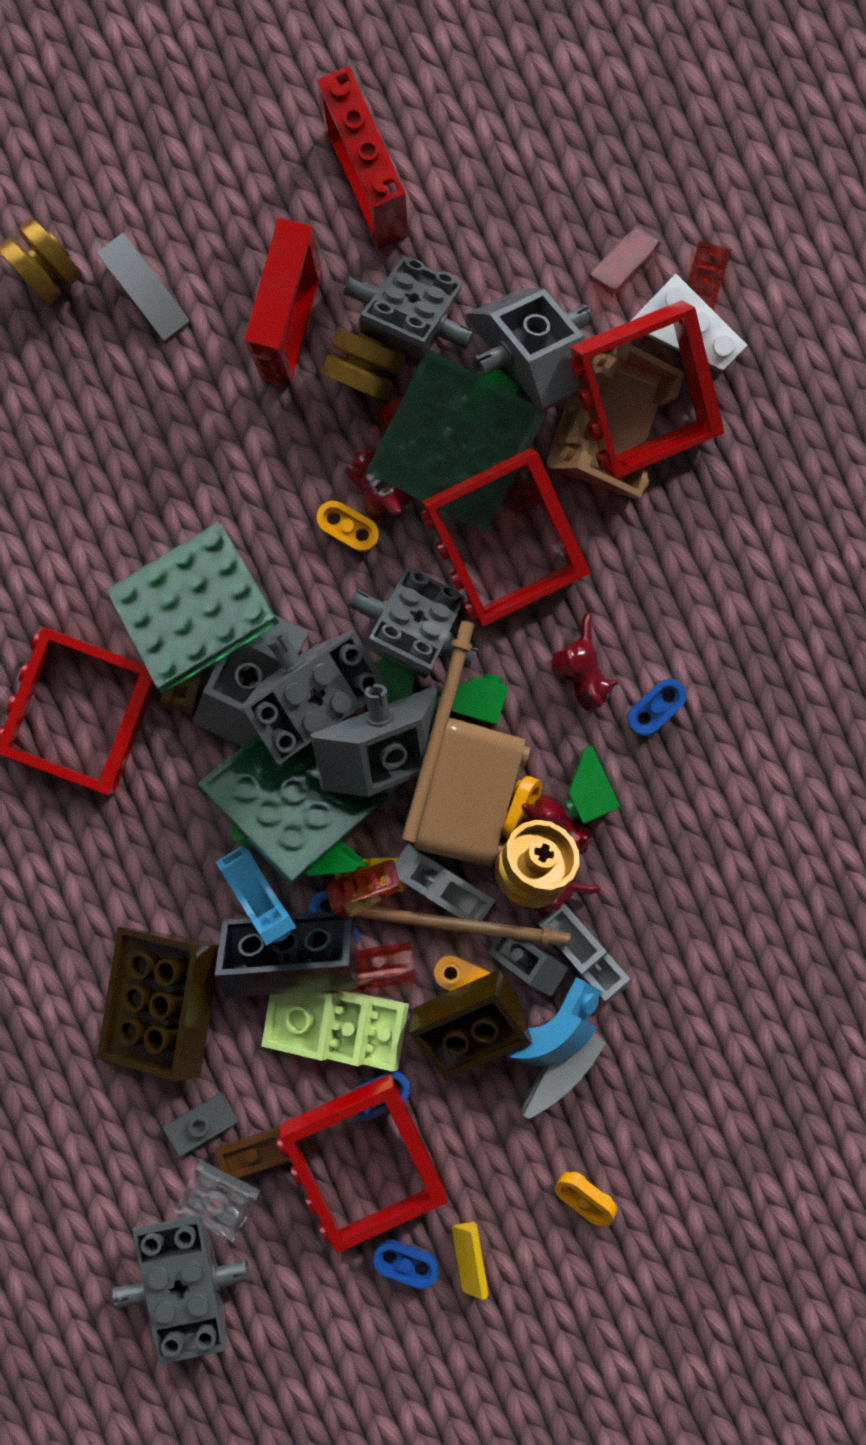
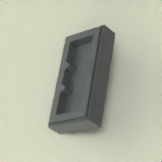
[163,1091,238,1157]

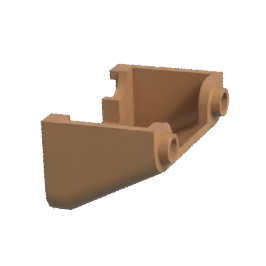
[547,343,684,498]
[414,718,530,868]

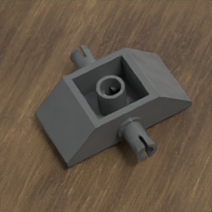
[343,257,474,361]
[466,288,597,412]
[348,566,478,679]
[185,603,313,751]
[241,630,388,765]
[310,684,439,804]
[113,1214,250,1365]

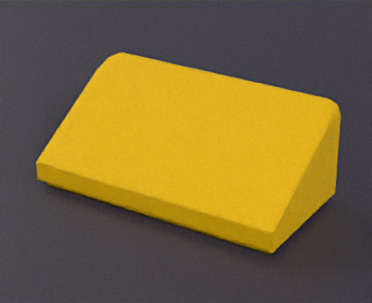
[452,1222,489,1300]

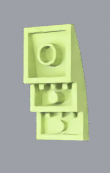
[261,990,409,1072]

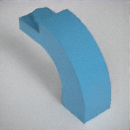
[216,846,296,946]
[505,977,602,1067]

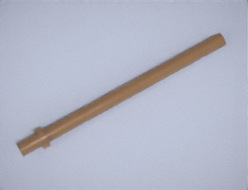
[402,621,474,843]
[351,903,571,947]

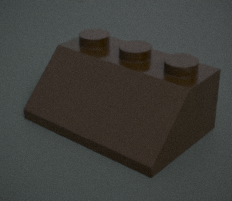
[409,970,532,1080]

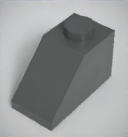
[487,937,569,996]

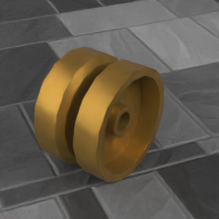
[0,217,83,306]
[320,327,405,401]
[495,820,579,908]

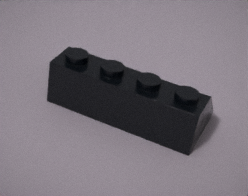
[215,909,359,998]

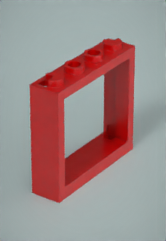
[317,66,408,249]
[244,217,322,386]
[569,300,725,479]
[420,448,591,626]
[0,627,162,795]
[277,1074,448,1253]

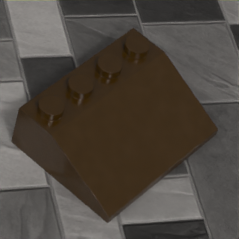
[97,927,219,1082]

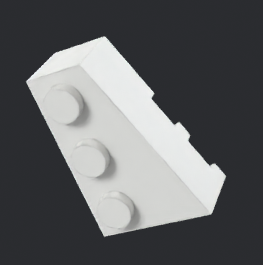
[631,274,747,372]

